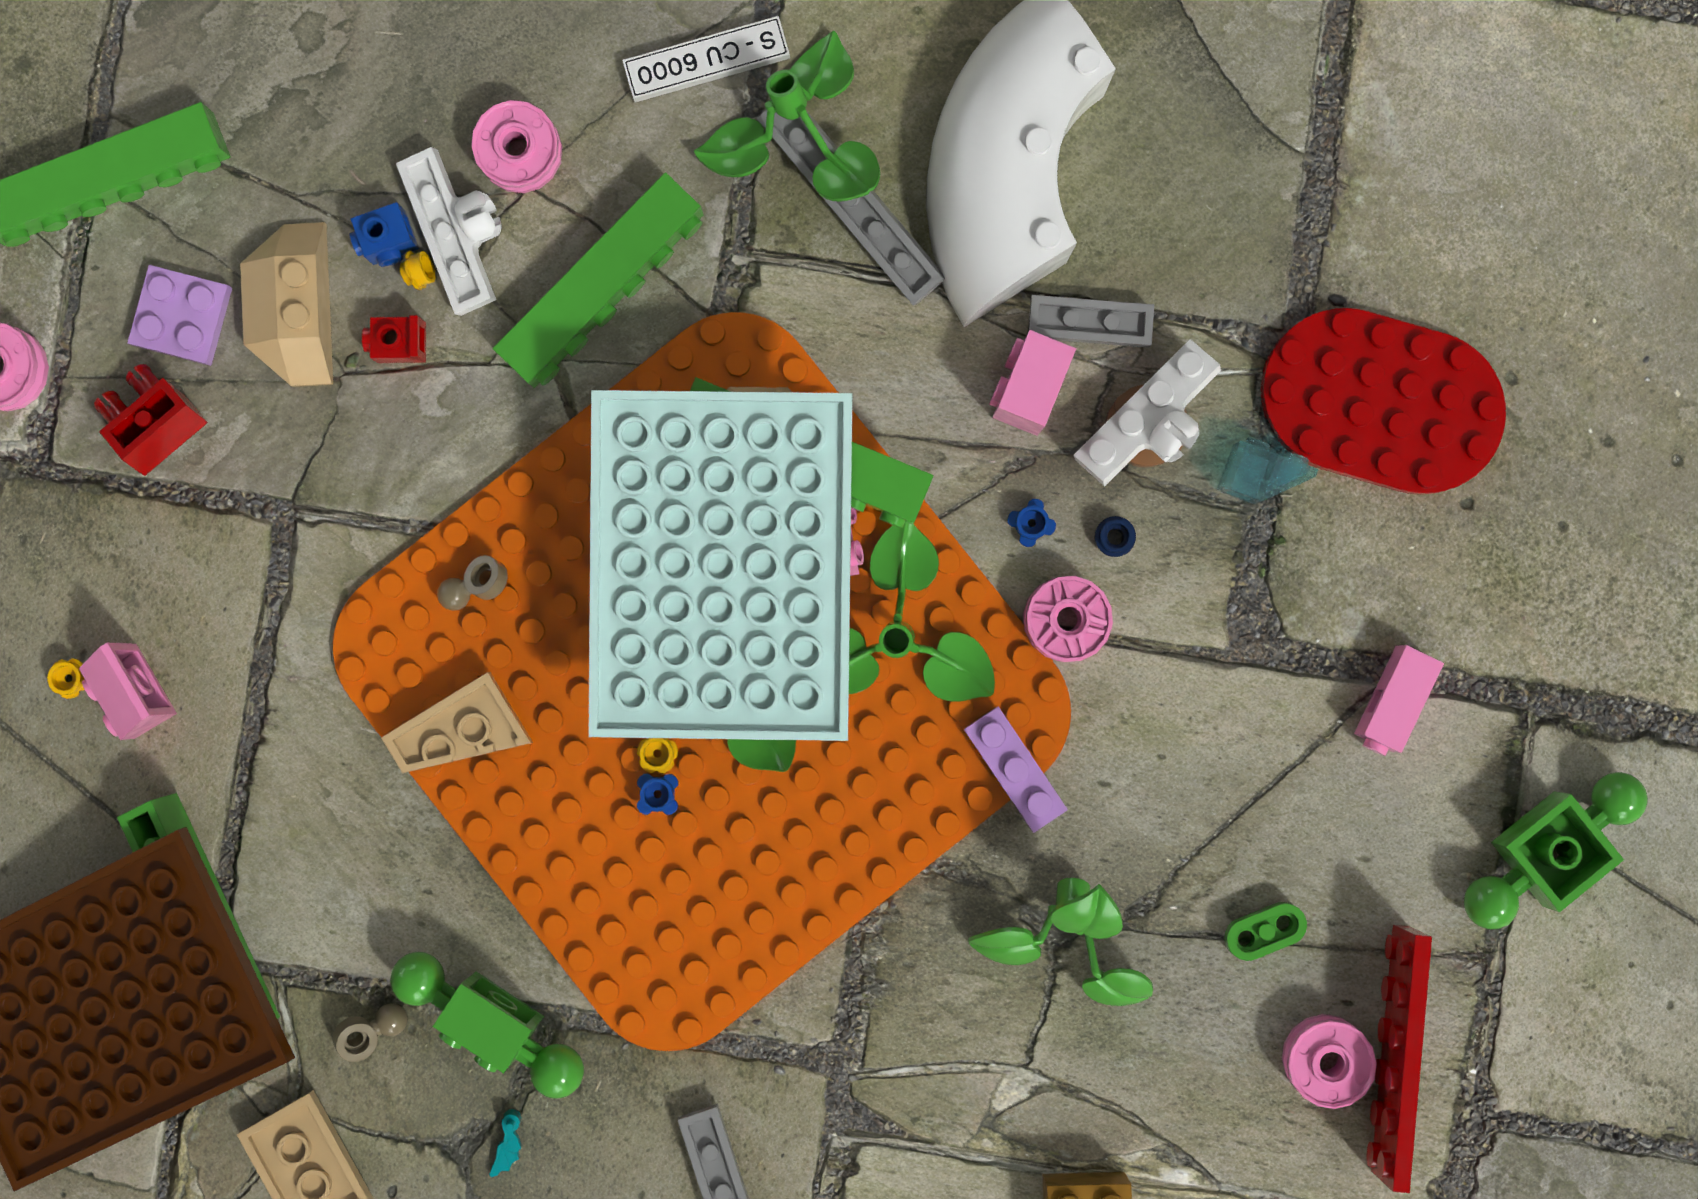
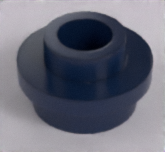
[1094,516,1136,557]

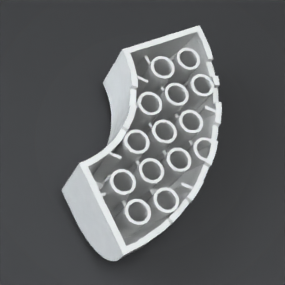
[926,0,1116,327]

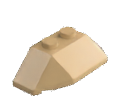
[240,222,333,387]

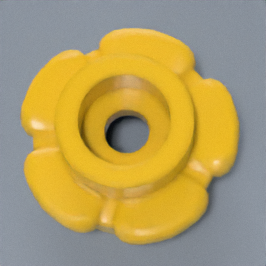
[400,251,436,290]
[47,658,85,699]
[637,738,678,774]

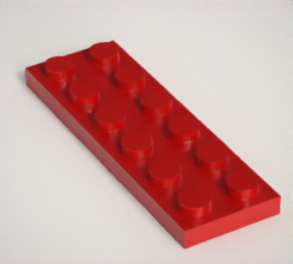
[1366,925,1432,1193]

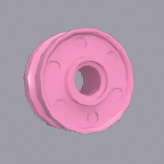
[471,100,563,193]
[0,323,49,412]
[1023,576,1113,662]
[1282,1014,1377,1109]

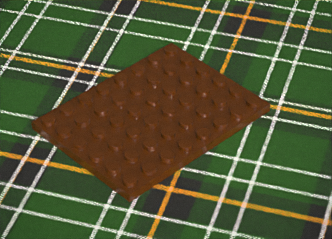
[0,827,295,1192]

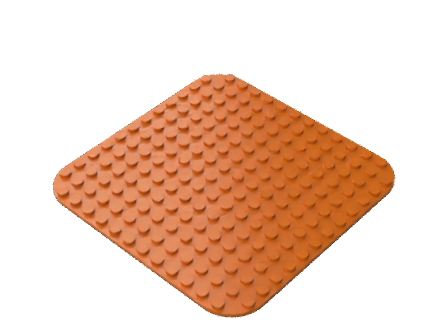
[333,312,1071,1051]

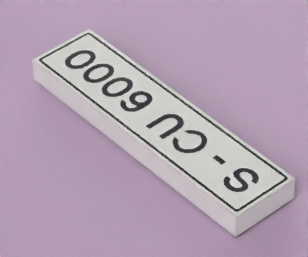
[622,16,790,103]

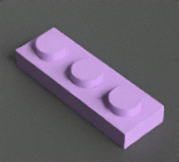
[964,706,1068,833]

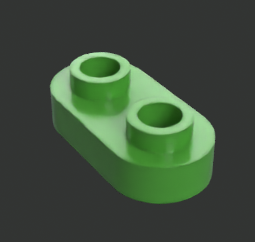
[1224,902,1307,961]

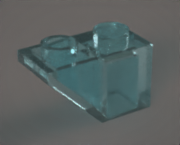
[1217,438,1318,505]

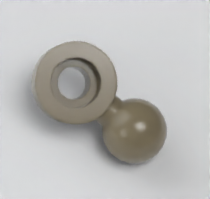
[437,555,508,611]
[332,1003,408,1062]

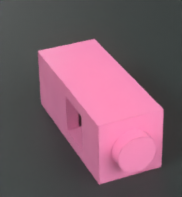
[1354,645,1444,756]

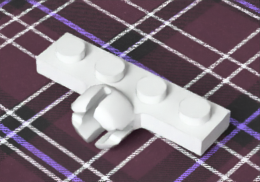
[396,147,502,316]
[1074,339,1221,487]

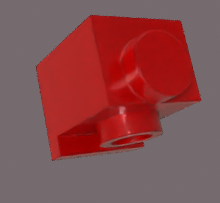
[362,315,426,363]

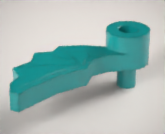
[489,1109,522,1177]

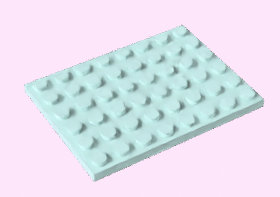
[589,390,853,741]

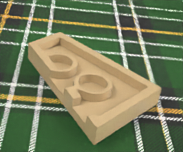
[381,672,533,773]

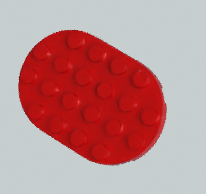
[1261,308,1506,495]

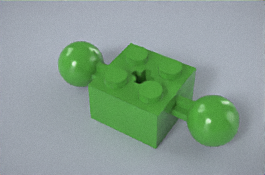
[1464,772,1648,929]
[390,952,584,1099]

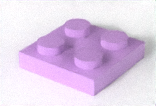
[128,265,232,366]

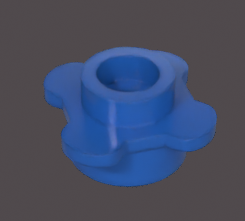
[1007,499,1056,547]
[637,773,678,815]

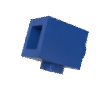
[349,202,419,267]

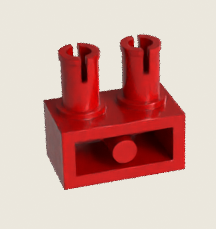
[94,364,208,476]

